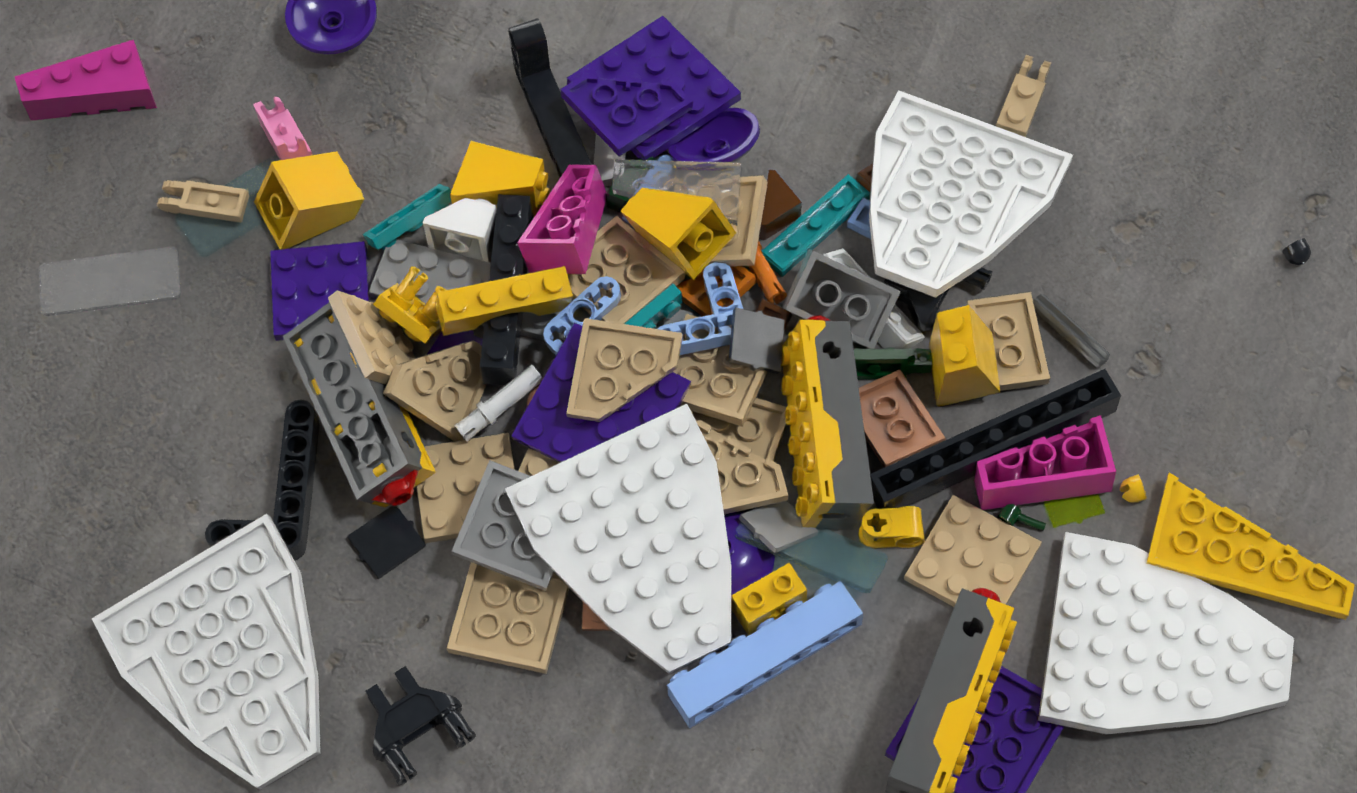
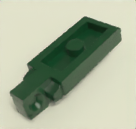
[854,348,932,380]

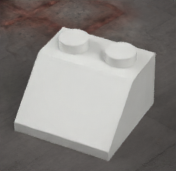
[423,198,497,263]

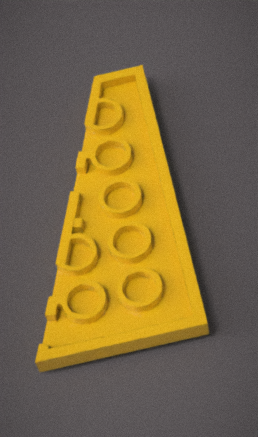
[1147,472,1355,620]

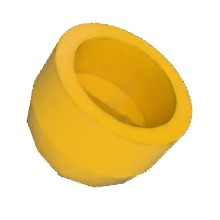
[1120,474,1147,503]

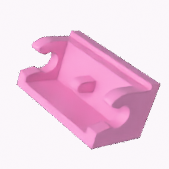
[253,97,313,160]

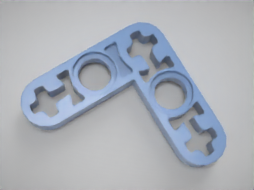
[658,262,743,355]
[543,276,621,355]

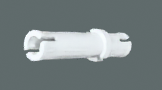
[454,364,543,442]

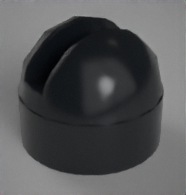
[1282,238,1311,265]

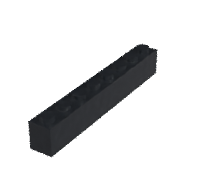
[870,369,1121,509]

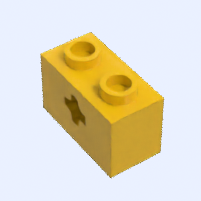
[731,562,807,636]

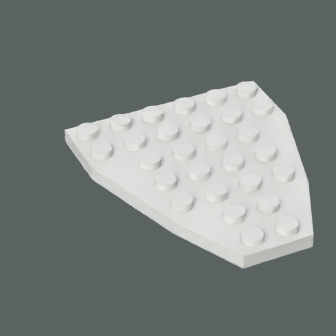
[869,90,1073,297]
[505,404,731,674]
[92,514,320,789]
[1038,532,1294,734]

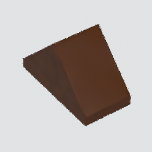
[759,170,802,240]

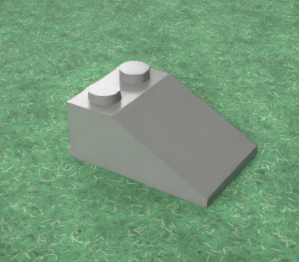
[782,249,901,349]

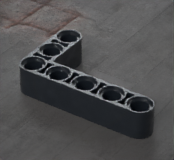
[508,18,591,178]
[205,399,319,561]

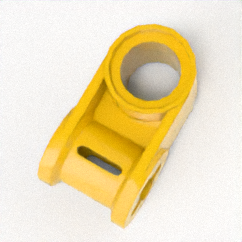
[858,506,925,549]

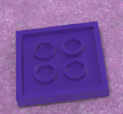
[270,241,370,341]

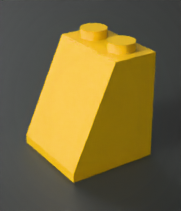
[450,141,550,217]
[254,151,364,250]
[621,188,736,280]
[929,305,1001,407]

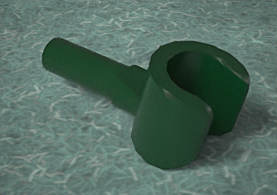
[997,504,1046,531]

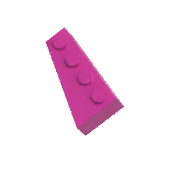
[14,39,157,120]
[517,165,607,274]
[974,415,1116,510]

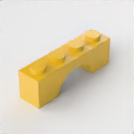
[436,266,573,336]

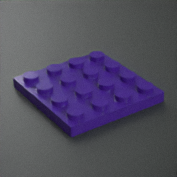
[567,16,741,161]
[511,323,691,463]
[885,666,1065,793]

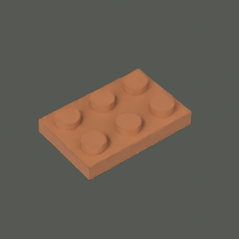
[859,370,946,468]

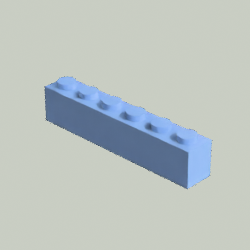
[667,581,863,729]

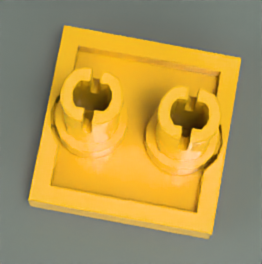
[373,266,446,344]

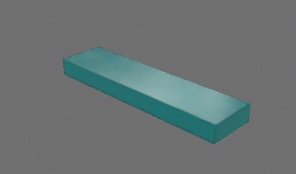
[762,174,871,277]

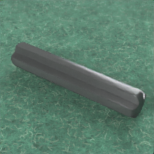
[1033,294,1110,367]

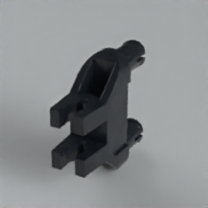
[884,267,993,332]
[365,666,476,785]

